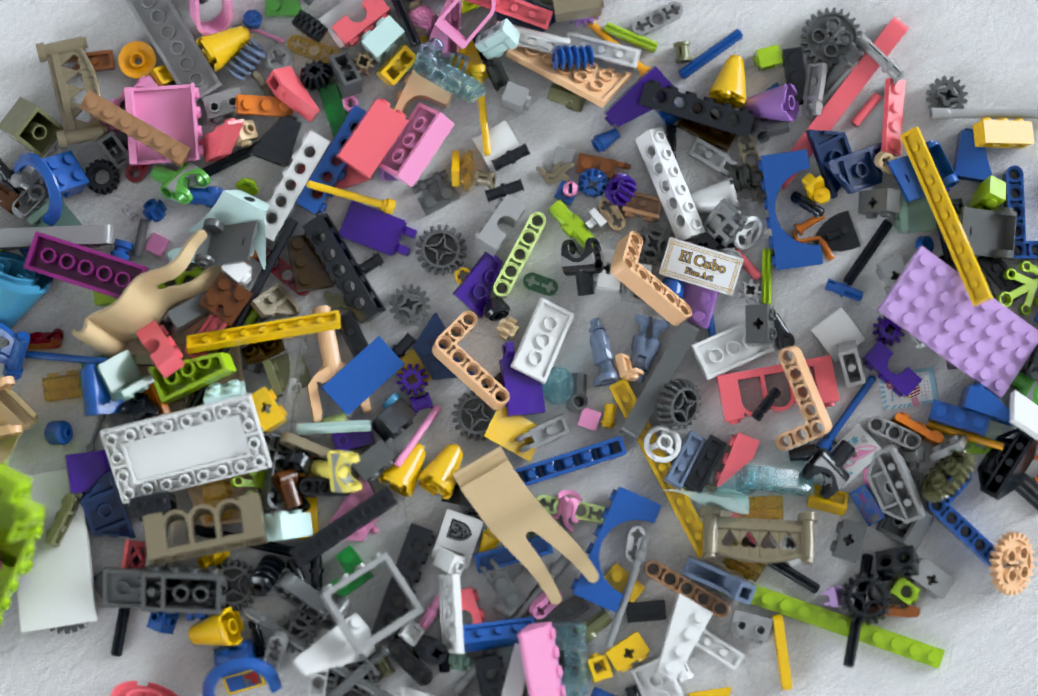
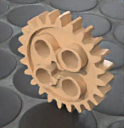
[989,532,1035,596]

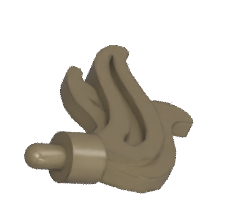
[536,161,575,185]

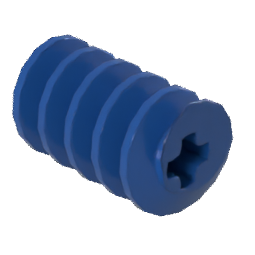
[552,45,594,70]

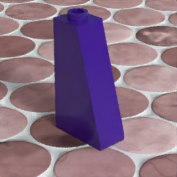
[603,65,679,127]

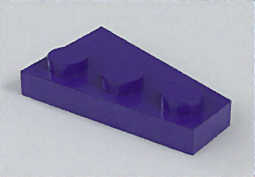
[453,252,503,318]

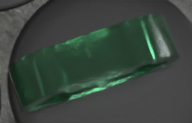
[523,273,558,297]

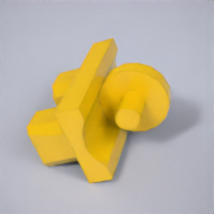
[801,173,831,204]
[196,550,230,569]

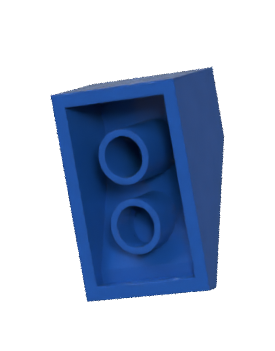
[958,383,1015,427]

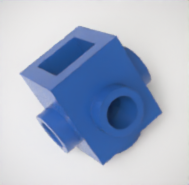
[147,612,180,634]

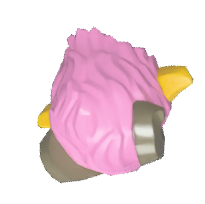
[406,0,439,44]

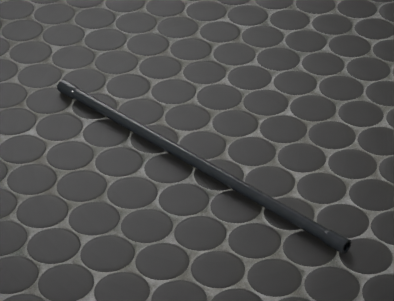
[187,217,299,409]

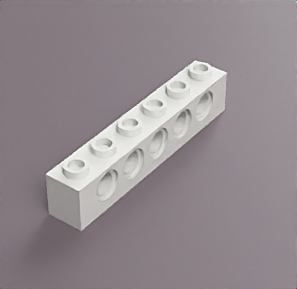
[635,127,706,241]
[265,131,331,243]

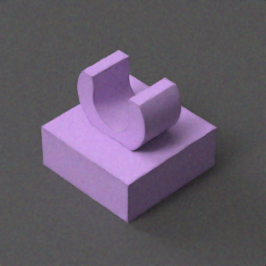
[822,585,846,608]

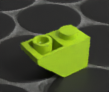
[968,175,1006,211]

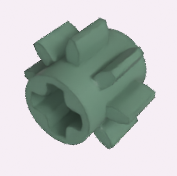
[448,652,473,671]

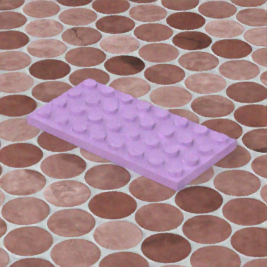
[877,246,1038,398]

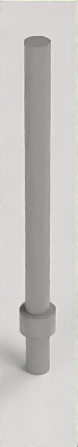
[605,535,651,648]

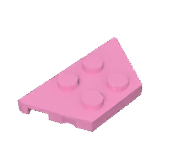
[328,475,380,541]

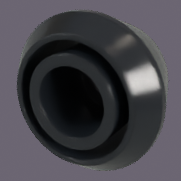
[485,297,510,321]

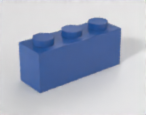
[928,399,991,437]

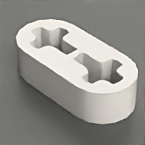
[625,526,646,562]

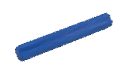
[678,29,743,79]

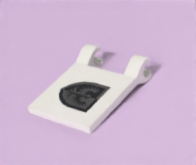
[431,508,484,570]

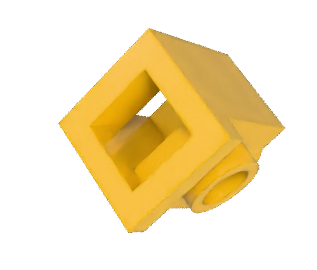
[585,652,613,683]

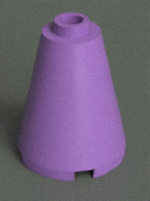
[743,84,799,122]

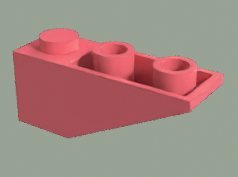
[266,66,320,122]
[199,118,244,163]
[714,432,760,487]

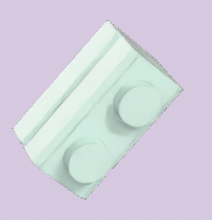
[475,19,520,60]

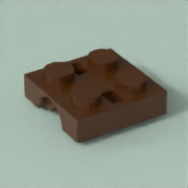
[199,273,253,327]

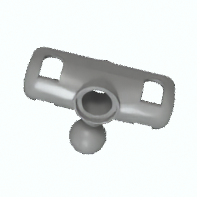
[10,173,49,219]

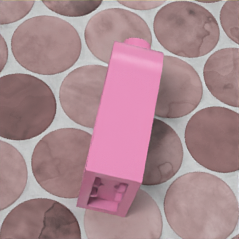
[189,0,233,35]
[434,0,496,50]

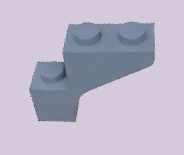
[682,555,757,605]

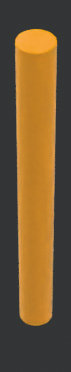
[927,421,1004,451]

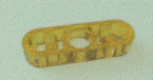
[288,35,339,65]

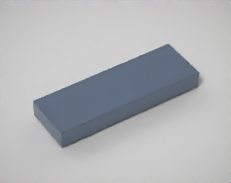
[663,430,707,490]

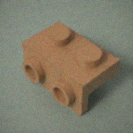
[621,192,662,223]

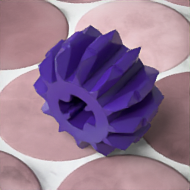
[605,173,637,207]
[872,316,905,346]
[396,364,429,396]

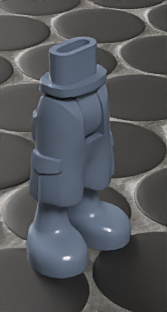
[630,314,670,383]
[589,318,620,387]

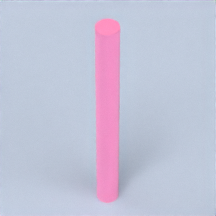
[394,405,441,467]

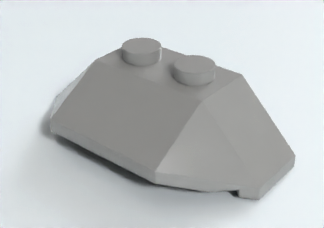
[866,445,925,524]

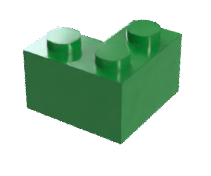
[331,545,374,597]

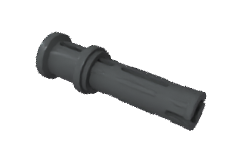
[824,42,865,94]

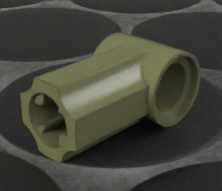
[547,83,586,112]
[573,608,613,645]

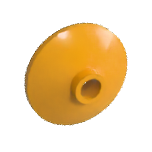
[118,41,156,79]

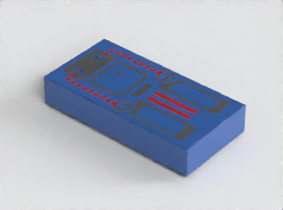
[849,484,886,527]

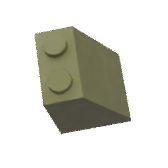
[0,97,64,158]

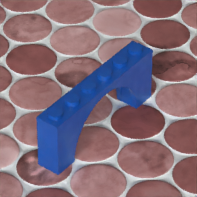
[758,149,823,270]
[570,486,662,613]

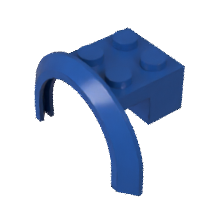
[14,150,89,226]
[202,639,282,696]

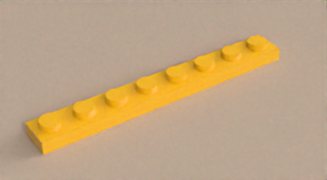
[186,310,341,354]

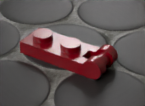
[8,328,64,350]

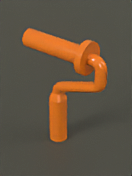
[792,215,835,261]

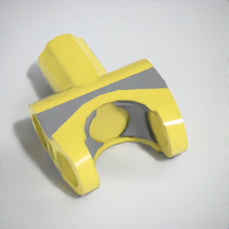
[311,450,362,493]

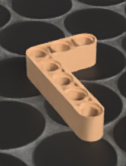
[610,231,692,326]
[432,311,510,410]
[775,346,832,451]

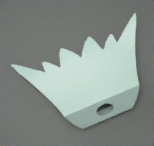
[188,190,269,270]
[662,488,749,515]

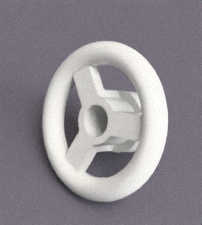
[733,215,764,250]
[644,425,681,463]

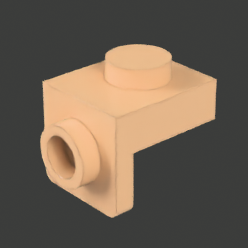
[615,353,644,381]

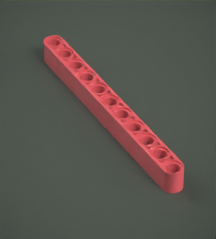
[781,17,909,190]

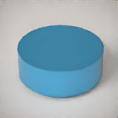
[382,392,400,409]

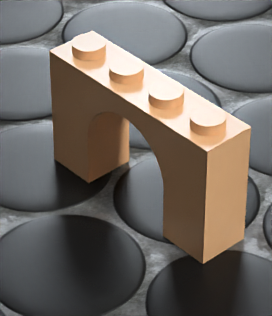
[391,69,455,113]

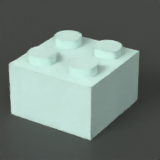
[361,15,407,65]
[203,379,247,405]
[264,509,313,542]

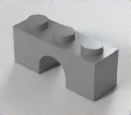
[474,194,526,257]

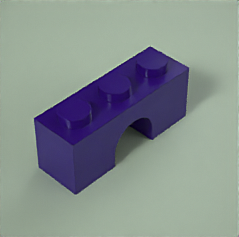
[862,341,922,398]

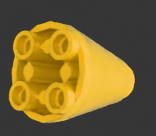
[708,55,746,108]

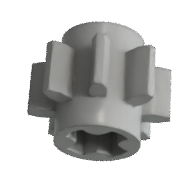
[737,279,762,303]

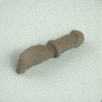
[251,70,275,97]

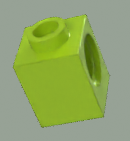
[753,44,783,72]
[889,578,920,605]

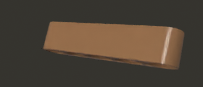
[644,560,729,618]

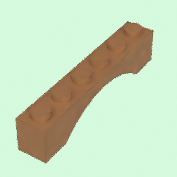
[79,90,192,168]

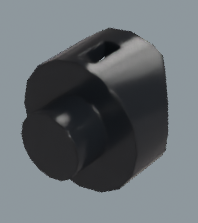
[283,449,312,477]

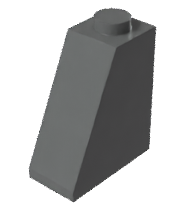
[159,291,211,339]

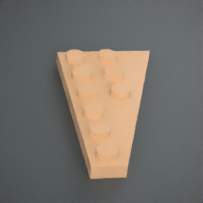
[506,45,632,108]

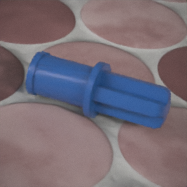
[824,278,864,302]

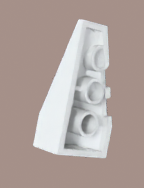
[293,613,376,676]

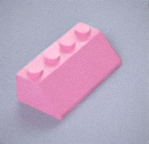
[378,102,455,187]
[518,622,566,696]

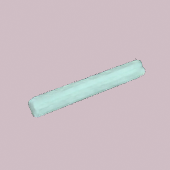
[296,420,372,435]

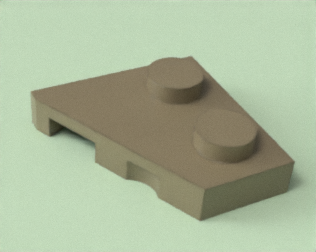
[250,282,302,318]

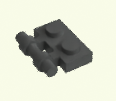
[411,169,460,216]
[703,198,748,247]

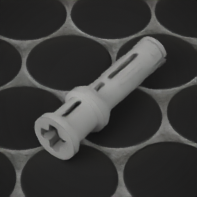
[856,34,907,84]

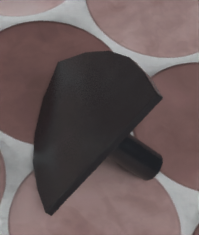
[813,211,861,251]

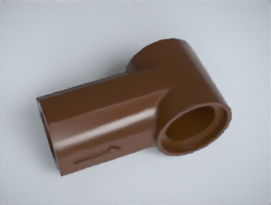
[0,183,20,215]
[273,468,303,509]

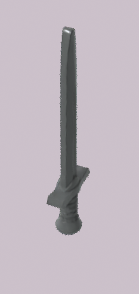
[328,646,390,696]

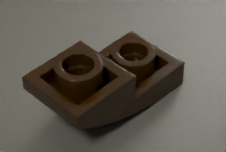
[241,338,286,365]

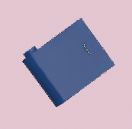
[887,140,959,203]
[80,364,138,416]

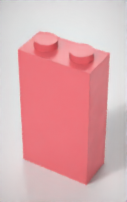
[336,98,408,178]

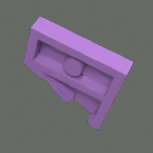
[684,282,719,328]

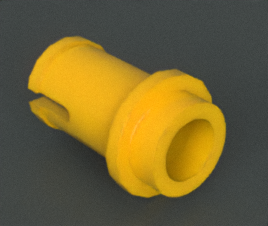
[600,404,617,429]

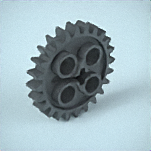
[800,7,862,69]

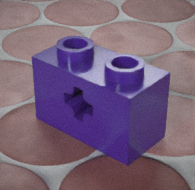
[332,430,375,451]

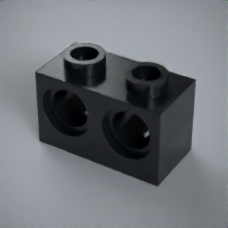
[875,545,919,582]

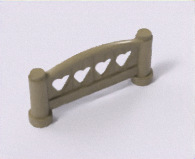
[36,36,108,150]
[701,506,817,565]

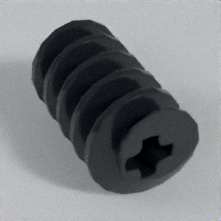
[247,554,285,597]
[413,635,448,665]

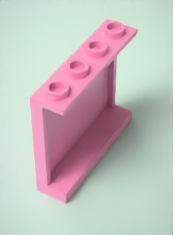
[124,83,204,165]

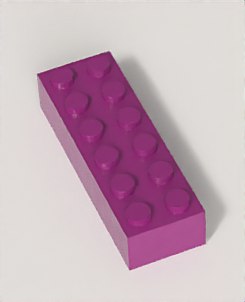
[23,231,150,299]

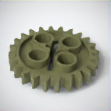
[920,450,975,503]

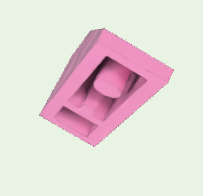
[428,0,462,58]

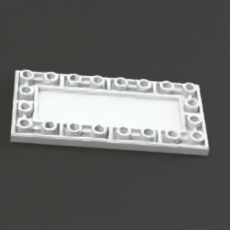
[99,393,273,504]
[17,469,98,633]

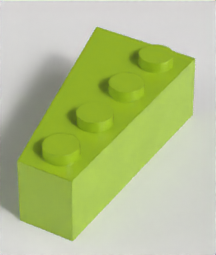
[148,352,237,404]

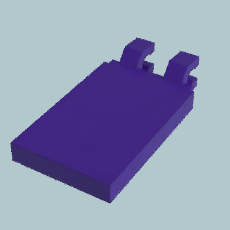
[339,201,417,257]
[499,342,546,417]
[65,450,114,494]

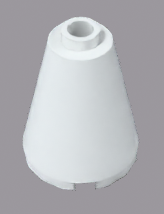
[690,177,741,215]

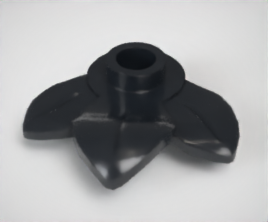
[120,393,159,421]

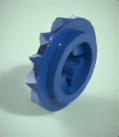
[578,168,608,198]

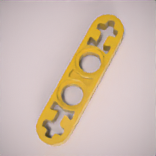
[772,614,792,691]

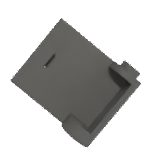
[960,207,1017,259]
[194,218,259,269]

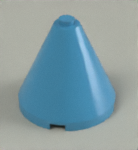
[0,251,53,329]

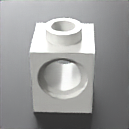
[432,547,467,576]

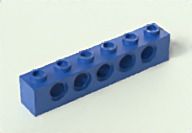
[296,105,366,216]
[514,436,627,487]

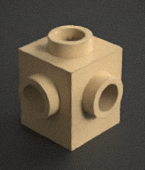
[234,119,259,148]

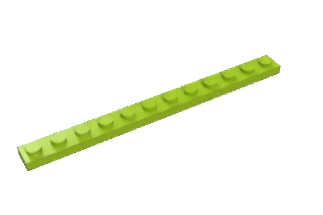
[717,584,945,669]

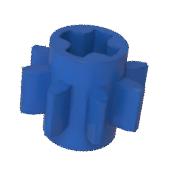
[142,199,167,222]

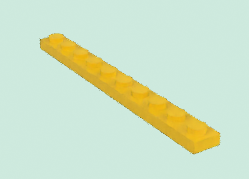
[900,127,993,307]
[608,379,703,558]

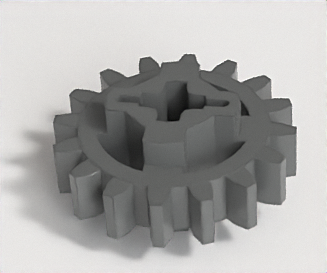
[925,76,968,109]
[636,224,671,266]
[389,284,431,326]
[277,611,317,653]

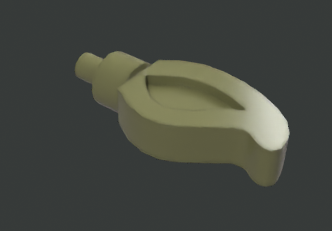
[324,291,351,310]

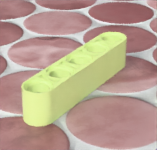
[493,212,546,298]

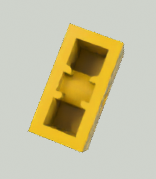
[375,44,419,86]
[251,386,287,433]
[605,631,650,673]

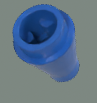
[591,128,620,153]

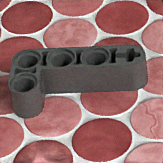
[261,432,292,513]
[273,571,352,631]

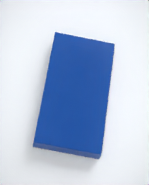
[321,336,405,416]

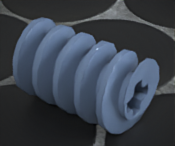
[226,38,266,81]

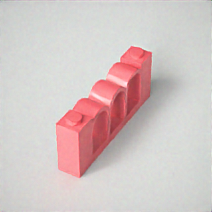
[716,355,840,425]

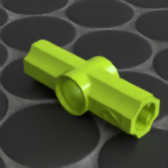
[548,199,594,250]

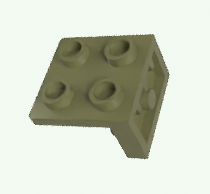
[262,349,312,398]

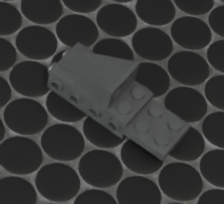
[103,562,226,615]

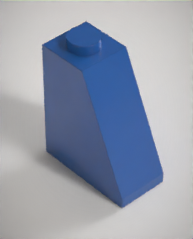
[953,128,992,183]

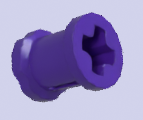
[410,392,433,413]

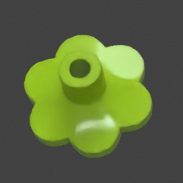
[235,178,259,196]

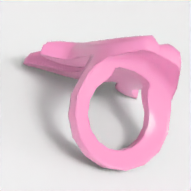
[552,490,581,532]

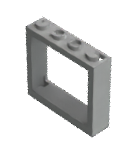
[319,552,425,655]

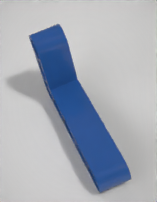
[1002,165,1038,261]
[925,473,995,566]

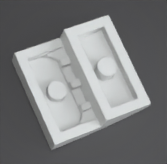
[472,120,520,172]
[810,307,865,362]

